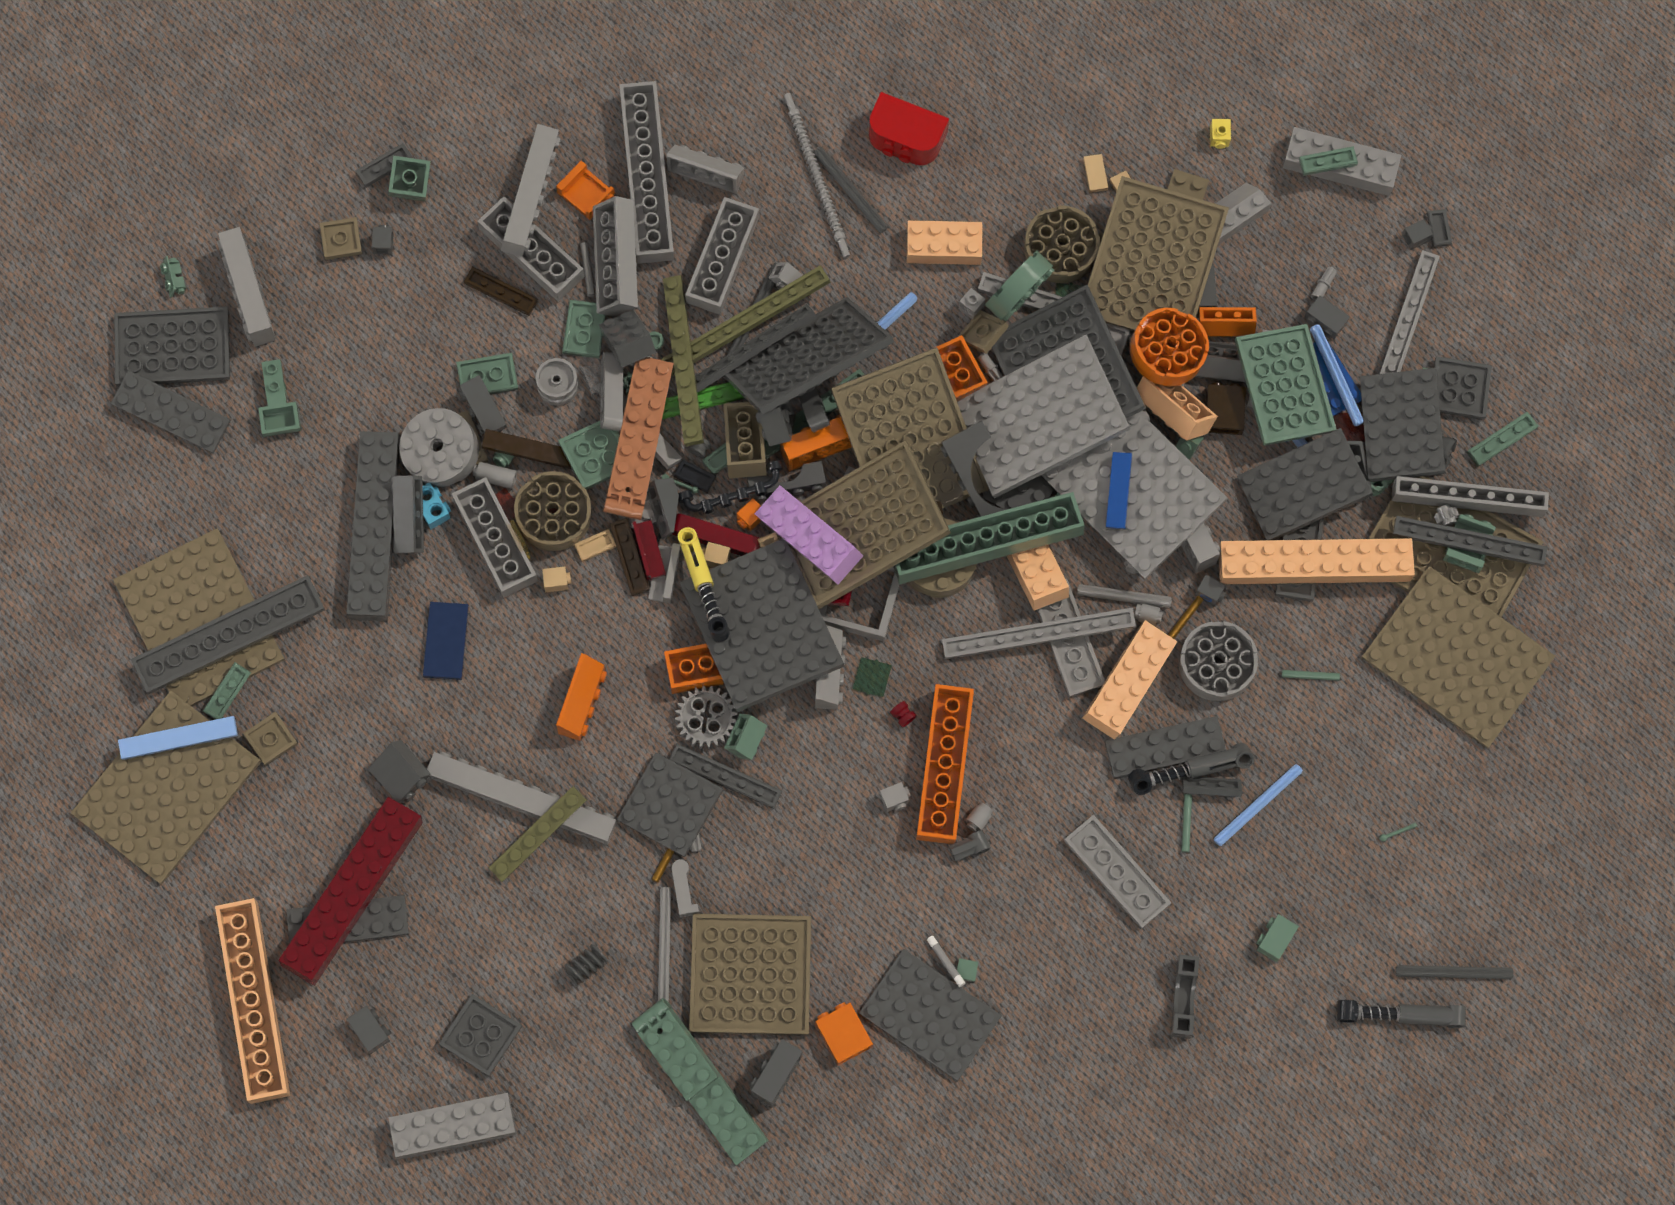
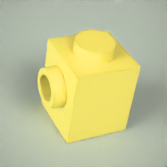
[1210,119,1231,149]

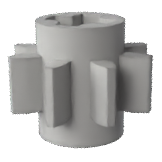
[1434,504,1459,526]

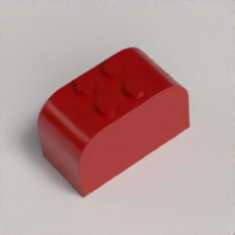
[869,92,949,165]

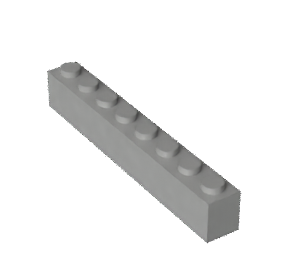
[501,124,561,257]
[1392,476,1549,517]

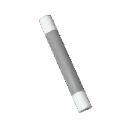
[927,936,966,988]

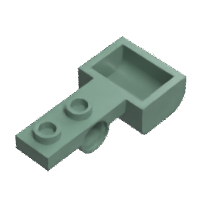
[258,359,301,437]

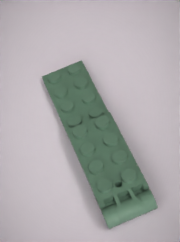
[632,998,769,1165]

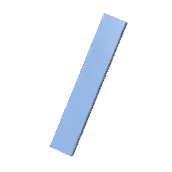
[118,716,238,760]

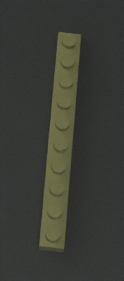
[661,265,831,377]
[663,275,704,447]

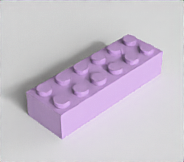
[755,485,863,585]

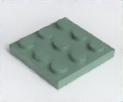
[558,421,619,490]

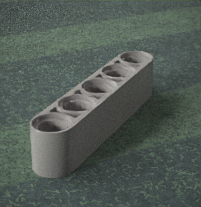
[600,352,623,431]

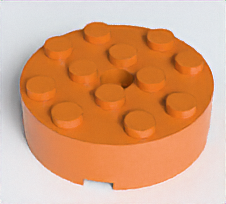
[1130,308,1209,386]

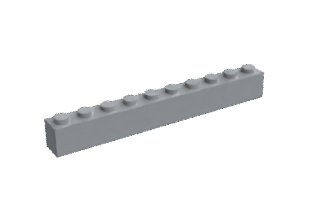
[427,751,617,845]

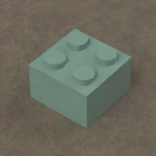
[388,156,431,201]

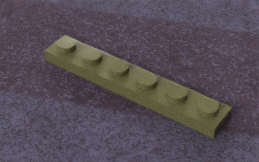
[489,786,587,882]

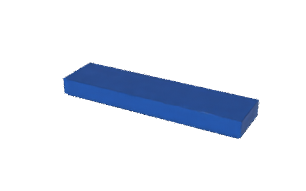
[1106,452,1132,529]

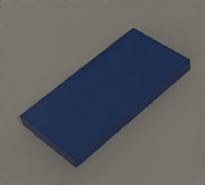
[423,602,469,680]

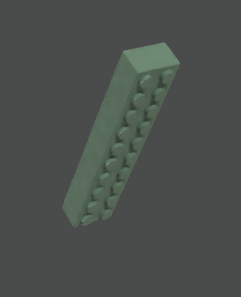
[893,492,1085,585]

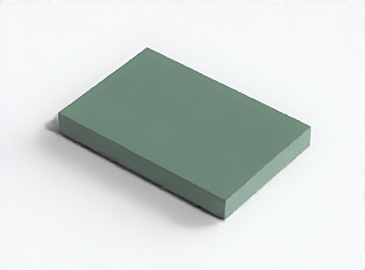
[562,300,606,358]
[456,353,518,394]

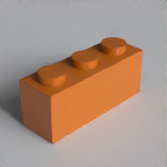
[1198,307,1257,336]

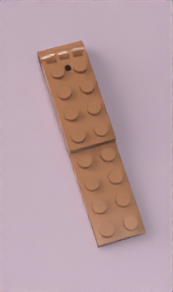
[603,357,674,520]

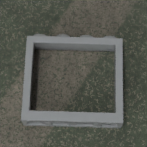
[819,567,900,642]

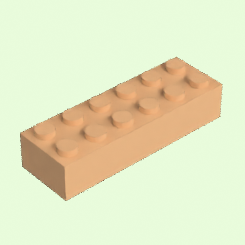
[1082,620,1177,739]

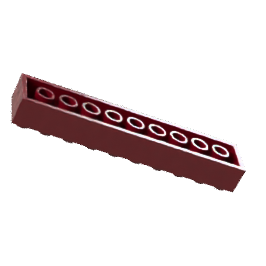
[279,797,423,986]

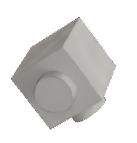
[769,262,803,289]
[879,782,911,812]

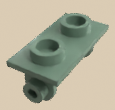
[160,256,186,298]

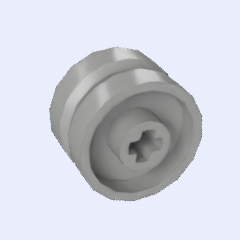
[535,358,579,406]

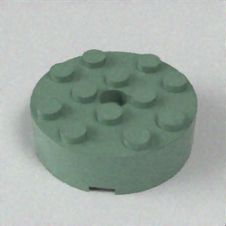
[985,250,1054,322]

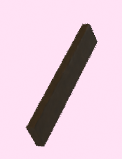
[481,429,572,470]

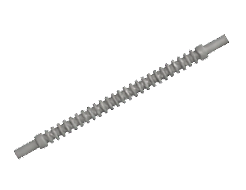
[784,93,850,258]

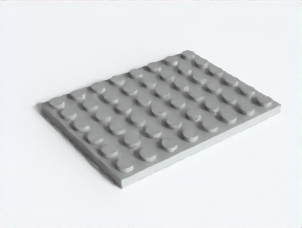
[957,335,1131,498]
[1041,412,1228,580]

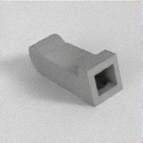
[672,859,699,918]

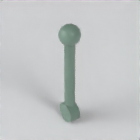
[662,474,699,494]
[1380,823,1418,842]

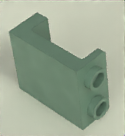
[1443,514,1496,573]

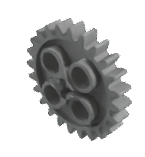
[675,686,738,749]

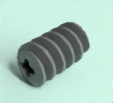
[565,944,609,987]

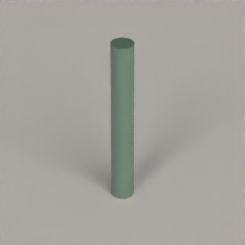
[1281,670,1340,681]
[1182,794,1192,853]

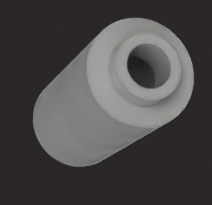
[473,462,517,489]

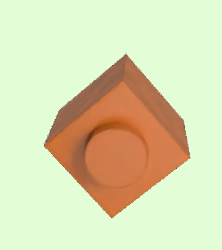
[737,498,761,531]

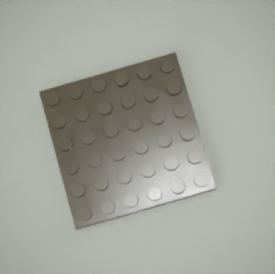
[689,914,811,1035]

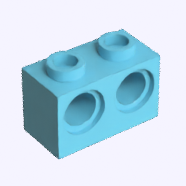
[423,483,451,530]

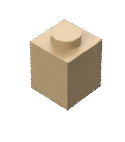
[702,542,730,568]
[542,567,571,593]

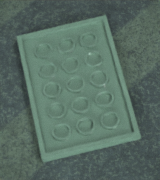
[1234,324,1337,446]

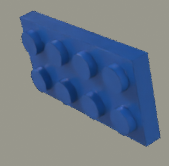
[1313,342,1362,417]

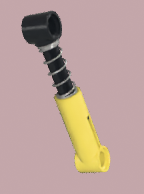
[678,527,730,642]

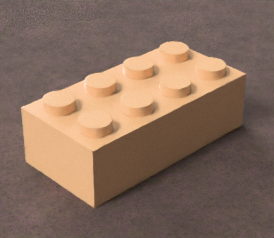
[907,221,982,265]
[1137,376,1218,441]
[1007,545,1069,611]

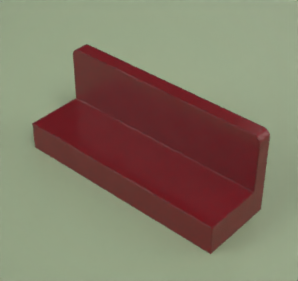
[632,520,666,580]

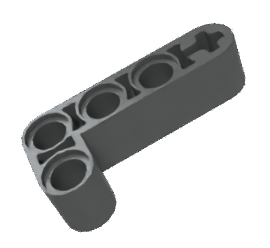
[798,386,831,433]

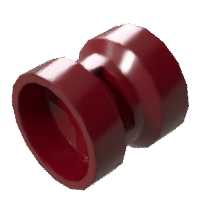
[890,701,917,728]

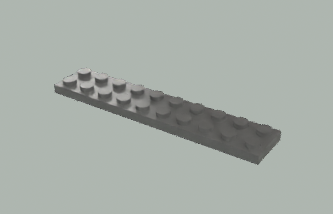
[131,575,325,694]

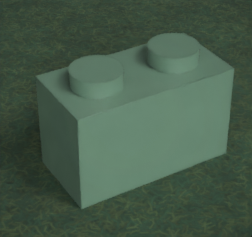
[724,714,767,760]
[1256,914,1299,963]

